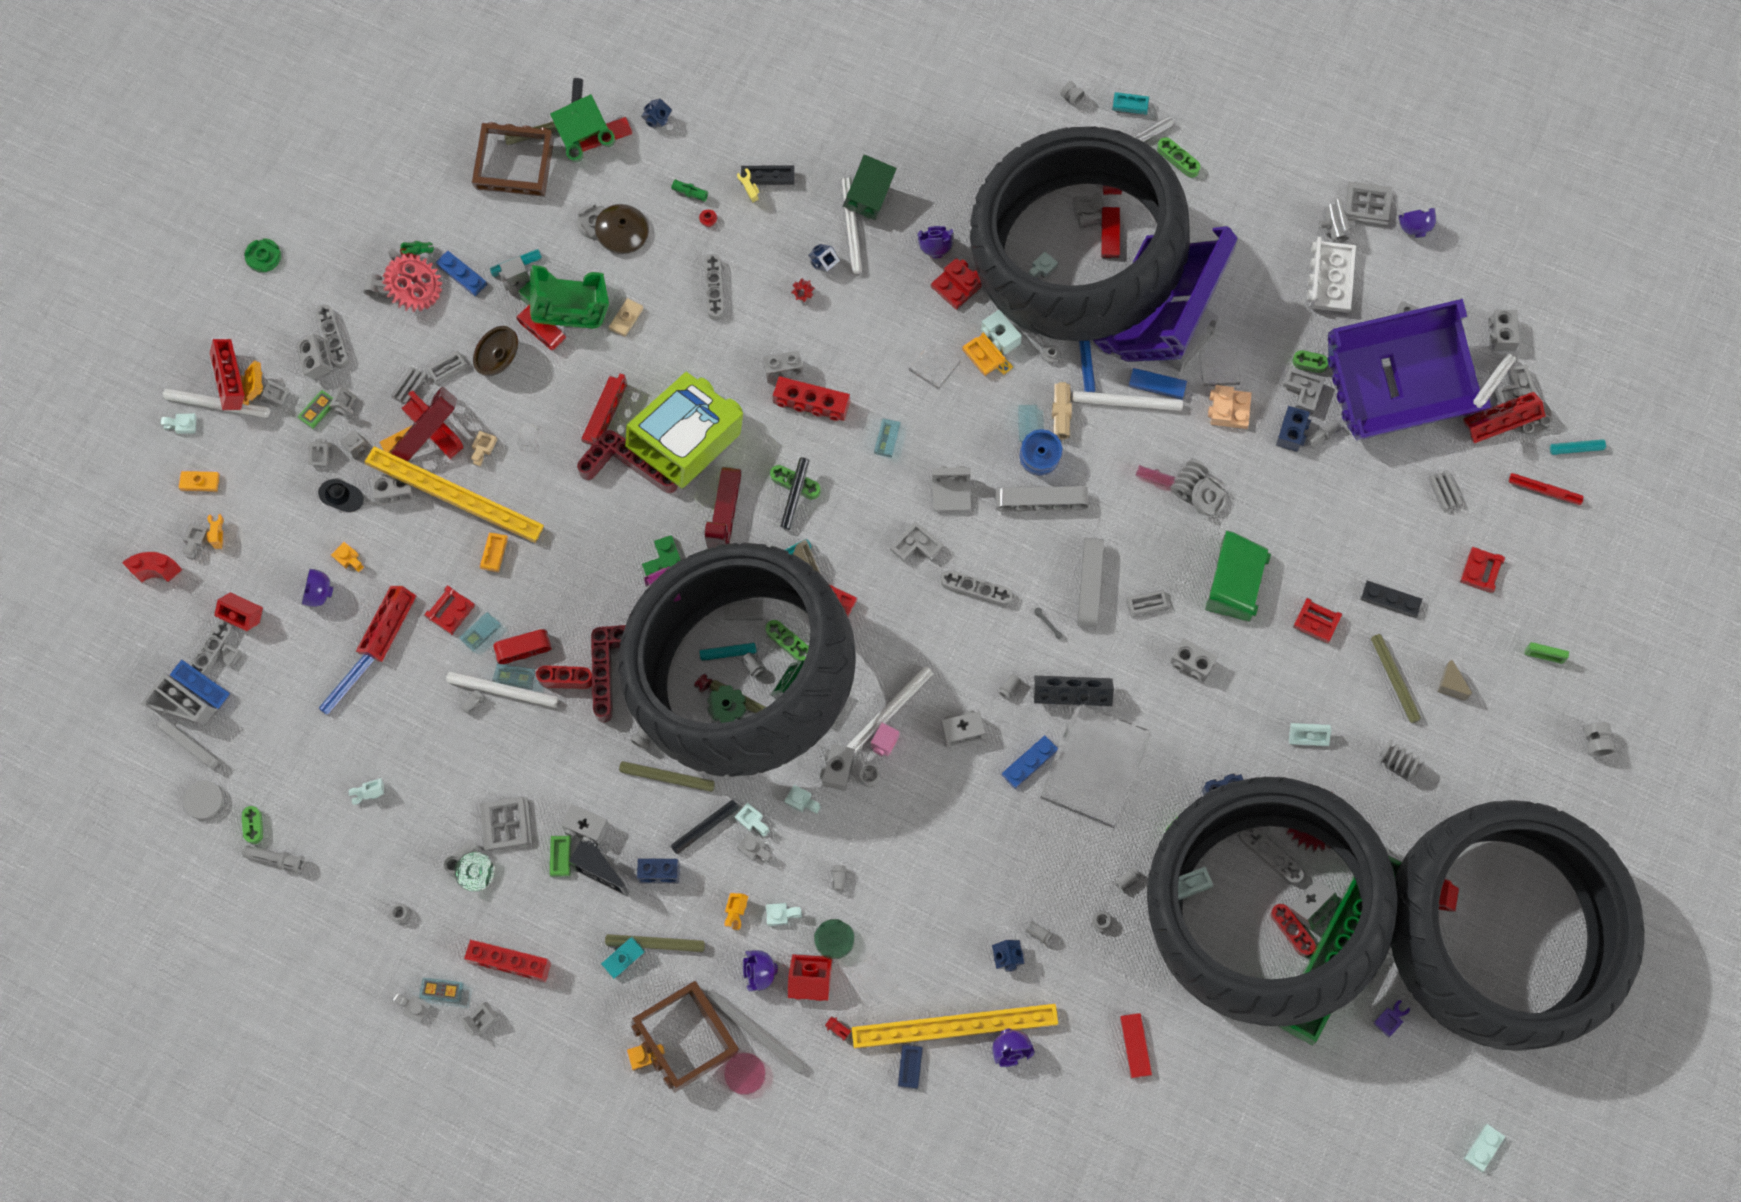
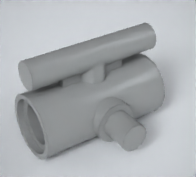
[1319,199,1355,244]

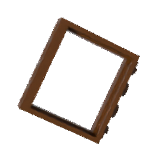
[472,122,555,197]
[630,980,739,1093]

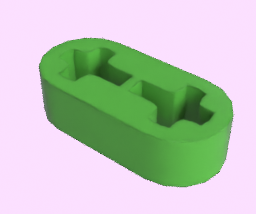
[1292,350,1328,373]
[242,806,263,844]

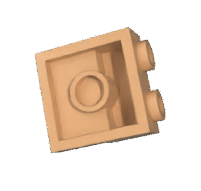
[1208,385,1252,429]

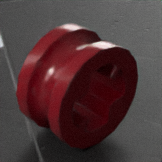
[694,673,713,693]

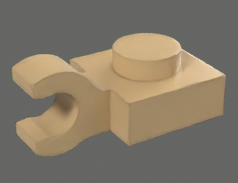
[471,431,497,466]

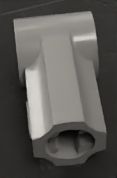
[363,274,402,298]
[443,839,482,878]

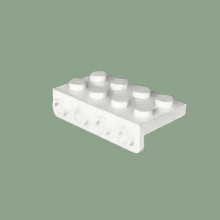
[1307,237,1356,313]

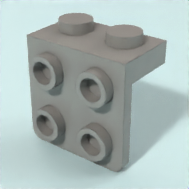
[932,466,971,512]

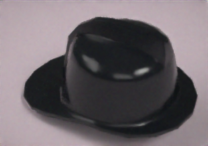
[318,478,364,512]

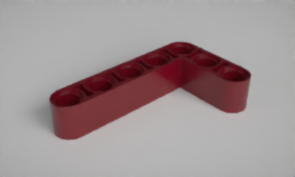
[388,386,457,462]
[577,430,678,493]
[704,467,742,549]
[591,625,626,723]

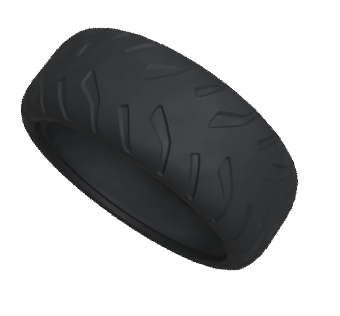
[970,126,1190,341]
[618,542,856,777]
[1147,776,1397,1026]
[1390,800,1645,1051]

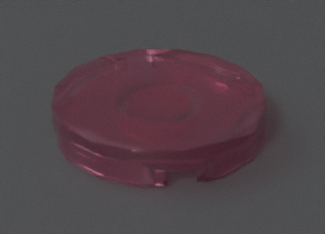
[724,1053,766,1095]

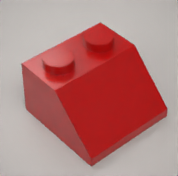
[788,954,832,1001]

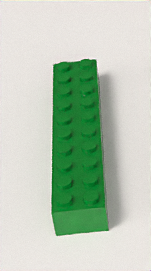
[1278,855,1401,1046]

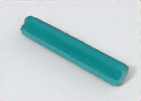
[490,249,542,277]
[1549,439,1606,455]
[699,642,757,661]

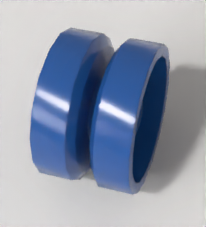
[1019,429,1063,476]

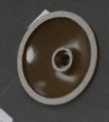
[595,204,649,254]
[473,326,518,377]

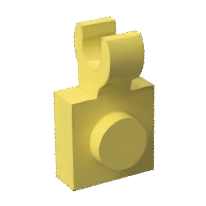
[737,169,760,203]

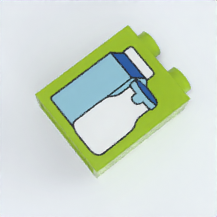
[625,371,743,489]

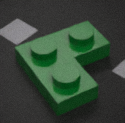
[642,535,681,576]

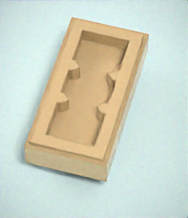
[609,298,644,337]

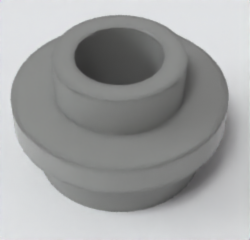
[1042,345,1061,363]
[389,903,410,924]
[1092,911,1112,932]

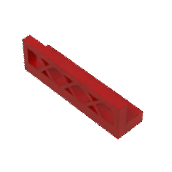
[581,373,628,445]
[401,390,464,459]
[1462,392,1546,443]
[356,586,417,662]

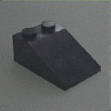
[569,840,629,896]

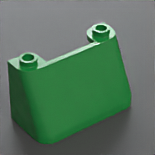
[530,265,609,329]
[1205,530,1271,622]

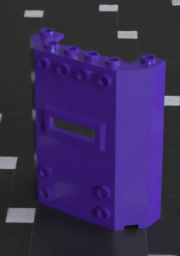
[1093,226,1238,362]
[1327,299,1491,441]

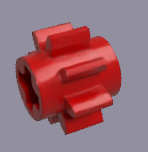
[791,278,815,302]

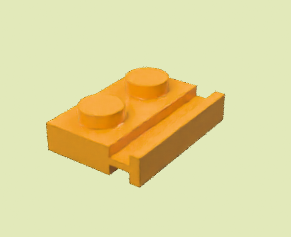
[962,332,1006,376]
[240,360,263,406]

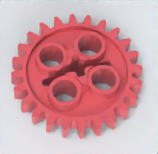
[382,254,442,312]

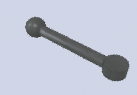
[1034,607,1063,639]

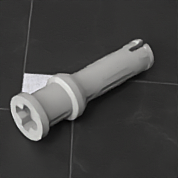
[242,845,305,874]

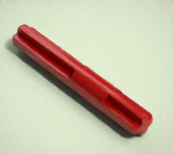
[1508,473,1584,505]

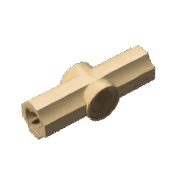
[1052,382,1072,440]

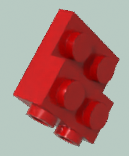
[931,257,982,310]

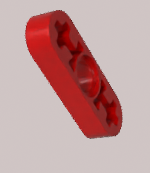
[1271,903,1316,957]

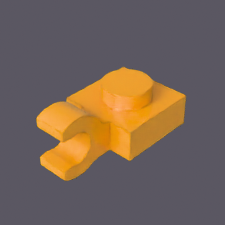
[207,514,224,549]
[331,542,364,573]
[724,893,749,930]
[627,1044,665,1070]

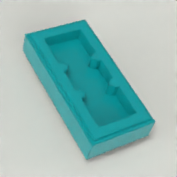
[1112,92,1150,115]
[601,936,645,979]

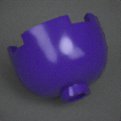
[1398,208,1436,238]
[917,226,954,259]
[302,569,334,607]
[743,950,778,992]
[992,1029,1035,1067]

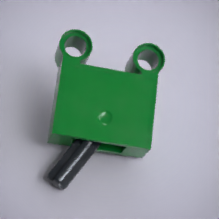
[550,78,615,162]

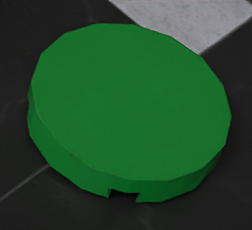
[244,238,281,273]

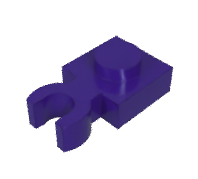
[1373,1000,1410,1038]

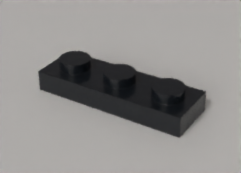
[741,165,795,185]
[1360,580,1423,618]

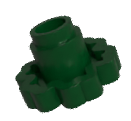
[707,685,746,723]

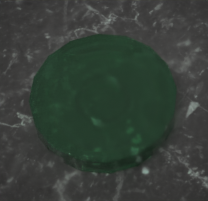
[455,852,495,892]
[814,919,854,959]

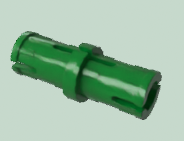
[671,179,708,202]
[400,241,434,255]

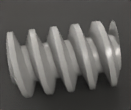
[1171,458,1209,500]
[1379,739,1424,781]

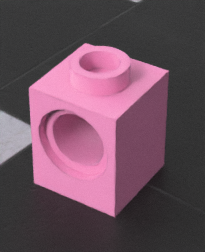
[871,723,899,756]

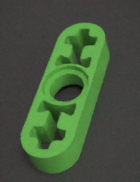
[1157,137,1200,178]
[770,465,821,500]
[765,620,809,661]

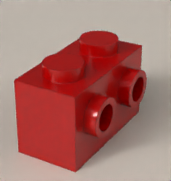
[214,592,263,631]

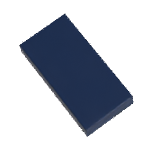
[898,1044,923,1089]

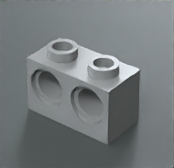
[1488,309,1520,351]
[296,334,333,380]
[763,350,803,383]
[371,474,415,506]
[1170,638,1218,682]

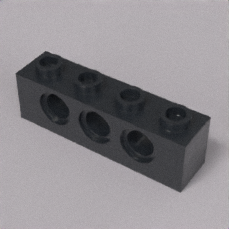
[1033,675,1114,706]

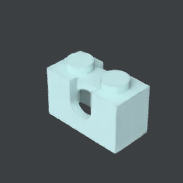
[981,310,1022,356]

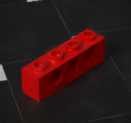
[209,339,245,410]
[772,376,850,421]
[464,939,551,983]

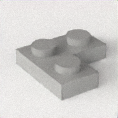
[1495,364,1537,404]
[1283,368,1325,414]
[890,521,944,562]

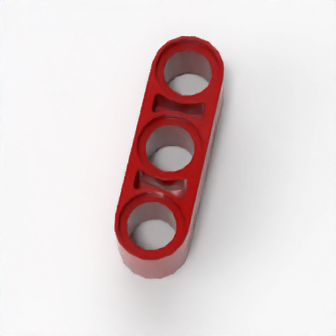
[516,305,566,351]
[493,629,552,665]
[536,665,592,689]

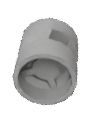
[1584,722,1615,756]

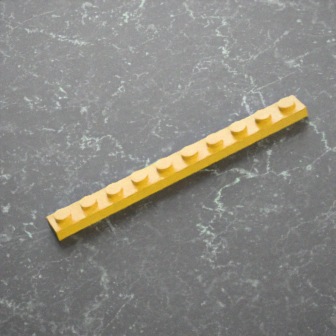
[365,446,544,543]
[851,1004,1058,1049]

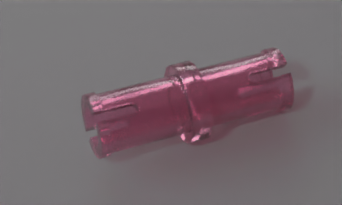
[1136,465,1175,488]

